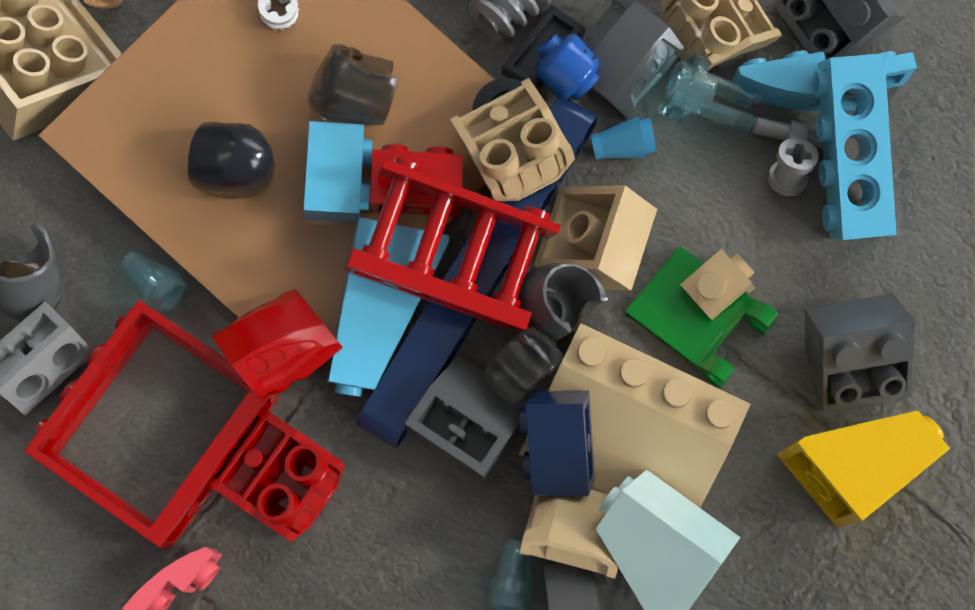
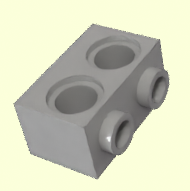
[0,301,93,415]

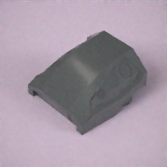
[582,0,684,121]

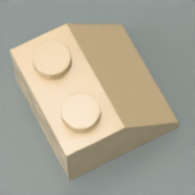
[533,185,657,291]

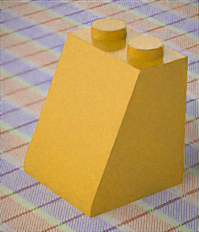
[777,410,950,528]

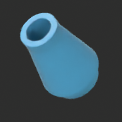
[591,115,657,160]

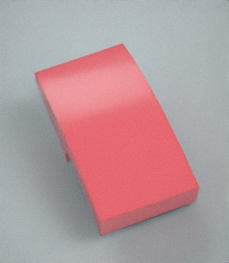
[122,547,222,610]

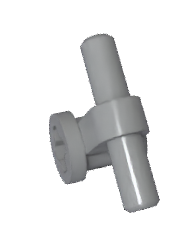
[752,117,823,196]

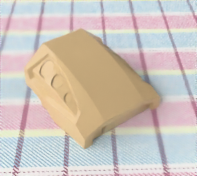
[661,0,782,73]
[450,78,575,201]
[519,489,618,579]

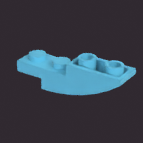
[731,51,917,112]

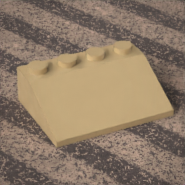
[0,0,122,141]
[519,323,751,508]

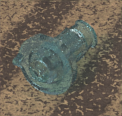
[658,54,762,133]

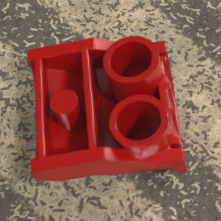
[212,289,343,399]
[209,408,346,542]

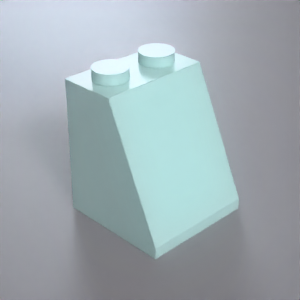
[596,470,741,610]

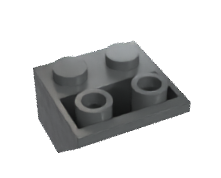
[774,0,907,59]
[805,293,915,413]
[404,355,527,482]

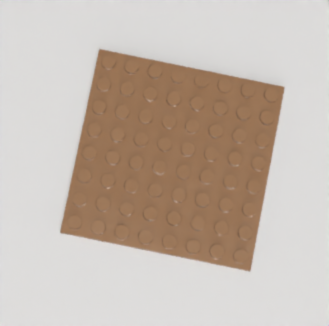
[38,0,495,336]

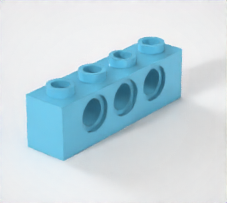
[812,53,897,240]

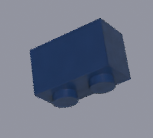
[519,390,595,496]

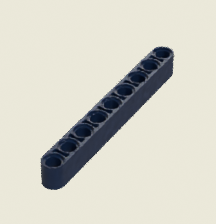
[356,97,599,448]

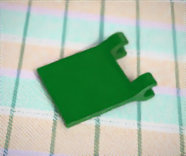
[625,246,779,389]

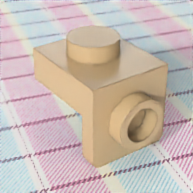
[680,249,755,320]

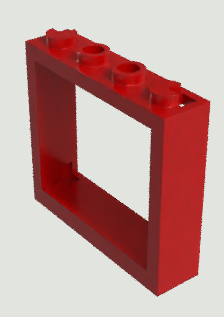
[24,300,279,550]

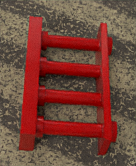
[344,157,561,333]

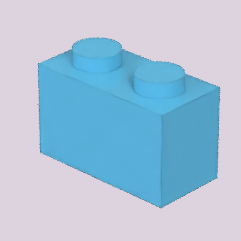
[304,121,373,223]

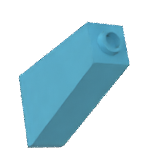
[326,217,449,397]

